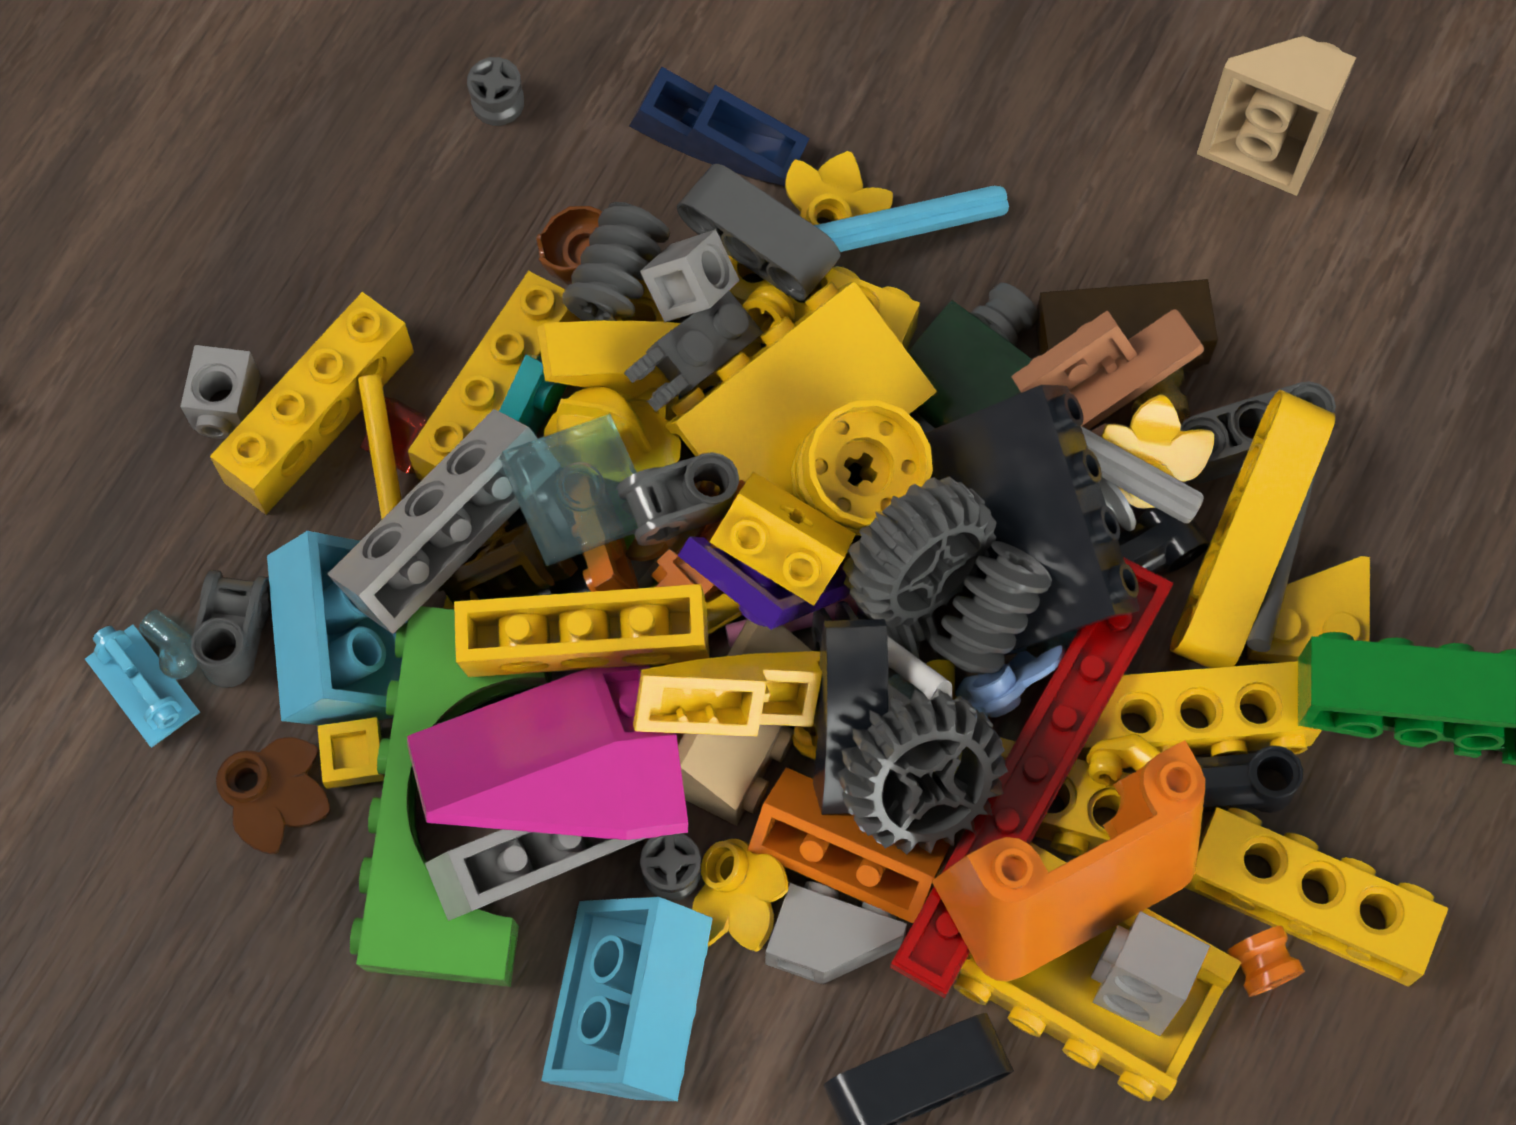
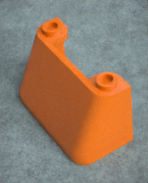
[932,740,1205,982]

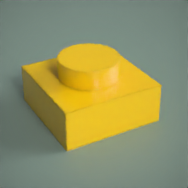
[317,717,385,789]

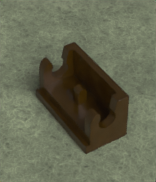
[438,515,578,605]

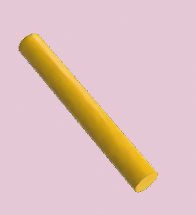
[358,374,402,519]

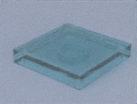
[499,414,638,566]

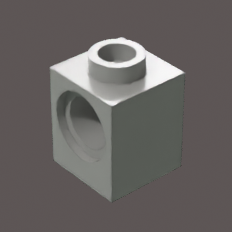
[640,229,739,322]
[180,345,261,439]

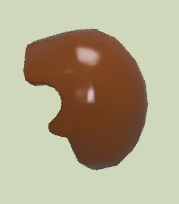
[536,206,602,285]

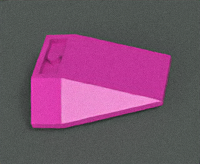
[407,665,688,840]

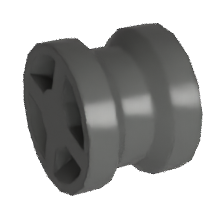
[467,57,524,126]
[968,282,1039,354]
[640,833,701,901]

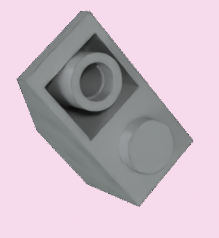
[765,881,907,985]

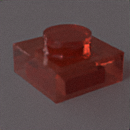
[360,397,429,474]

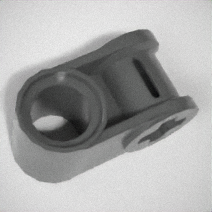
[616,452,739,546]
[191,569,271,688]

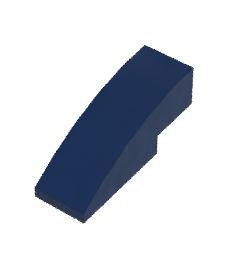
[629,67,810,186]

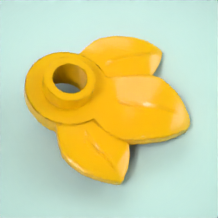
[785,151,893,225]
[1101,395,1214,509]
[692,839,788,952]

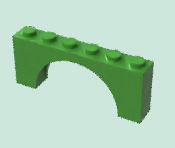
[350,606,552,987]

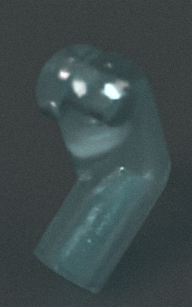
[139,609,198,680]

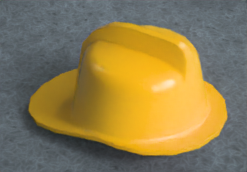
[543,386,681,484]

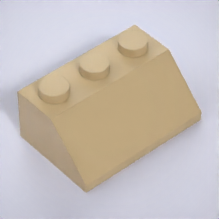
[1197,36,1356,196]
[678,619,812,826]

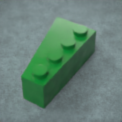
[1298,632,1516,766]

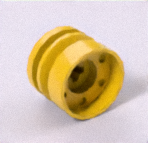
[791,400,933,536]

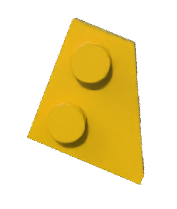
[1247,556,1370,663]

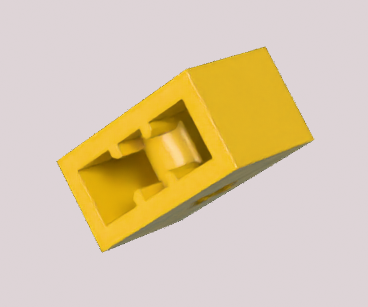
[710,472,856,606]

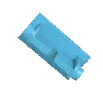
[85,624,200,748]

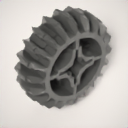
[843,476,997,628]
[838,689,1008,854]

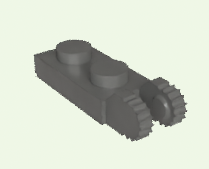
[624,291,764,411]

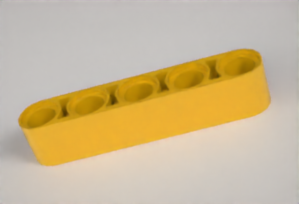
[1170,390,1335,668]

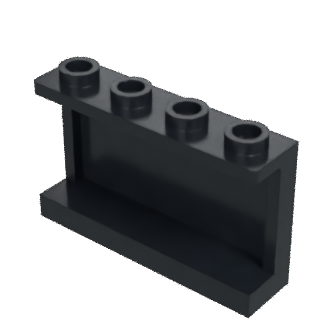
[924,385,1139,656]

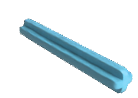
[814,185,1009,252]

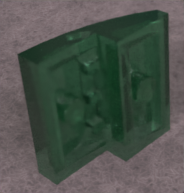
[908,300,1032,429]

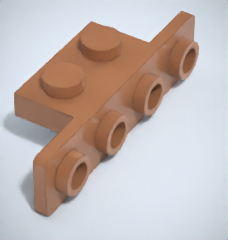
[1011,309,1204,430]

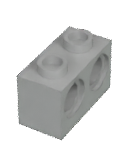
[1091,911,1210,1036]

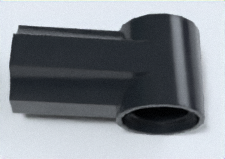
[1118,507,1210,574]
[1196,745,1303,813]

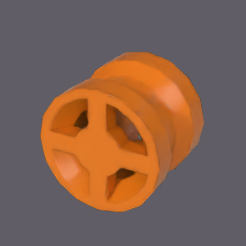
[1227,925,1305,997]

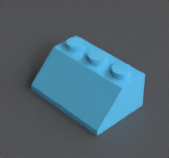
[267,531,408,726]
[541,897,713,1101]

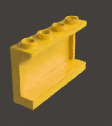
[665,281,937,497]
[953,842,1241,1101]

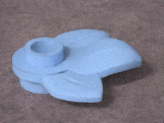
[955,645,1065,717]

